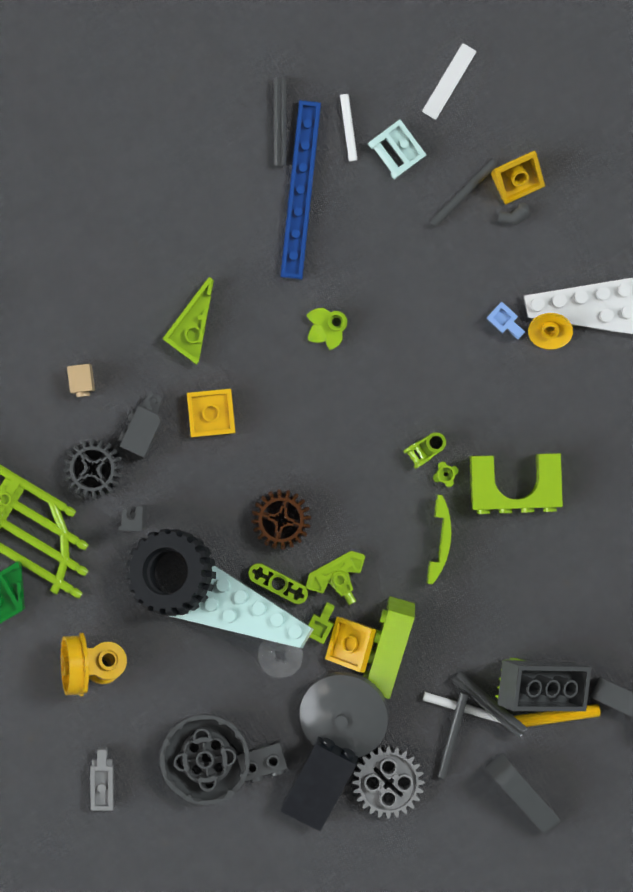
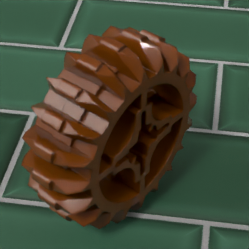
[251,489,311,550]

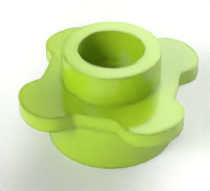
[433,462,459,487]

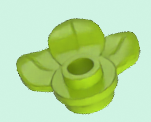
[307,308,347,350]

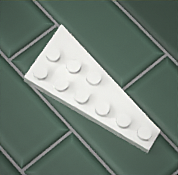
[523,278,633,334]

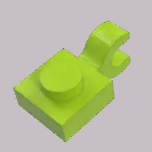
[308,602,335,644]

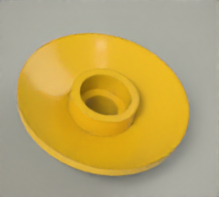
[528,313,573,349]

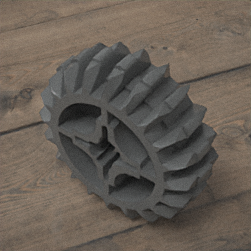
[63,439,124,499]

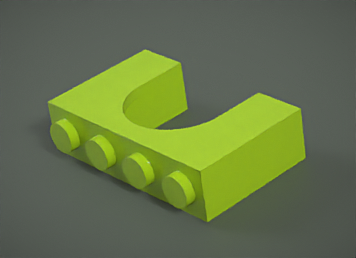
[469,453,563,514]

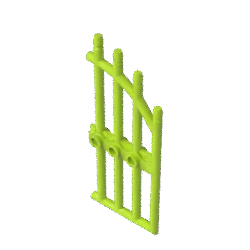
[0,464,89,599]

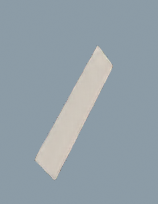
[422,43,476,120]

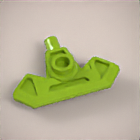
[305,551,365,605]

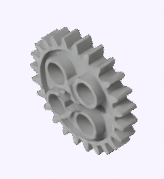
[352,745,425,819]

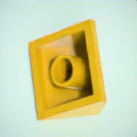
[491,150,545,205]

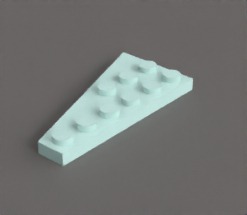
[171,566,314,648]

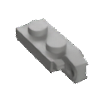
[90,747,114,811]

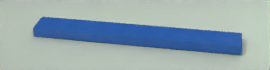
[280,100,321,280]

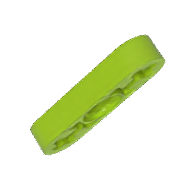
[249,563,308,604]

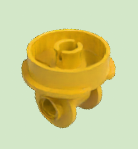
[61,633,127,696]

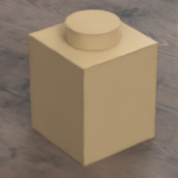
[67,364,95,397]

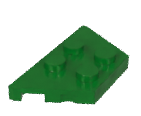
[0,561,25,624]

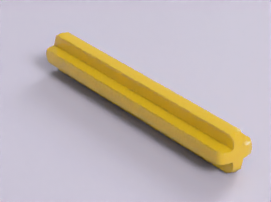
[514,704,601,727]

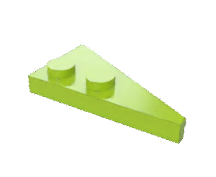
[162,277,214,365]

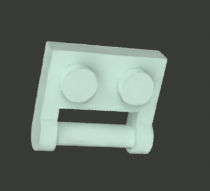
[368,120,426,180]

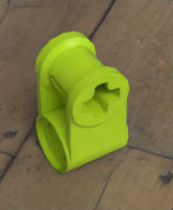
[403,432,446,469]

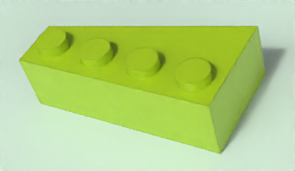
[363,596,415,699]

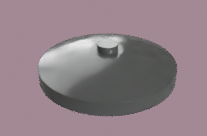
[300,672,389,758]

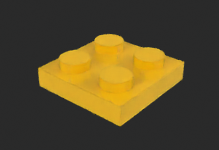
[187,389,236,437]
[325,616,377,673]

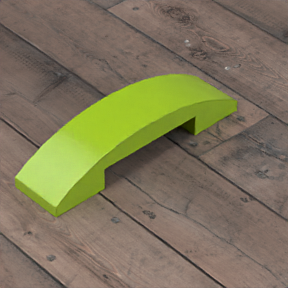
[427,494,451,584]

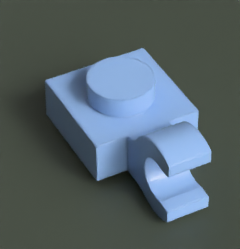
[486,302,525,340]

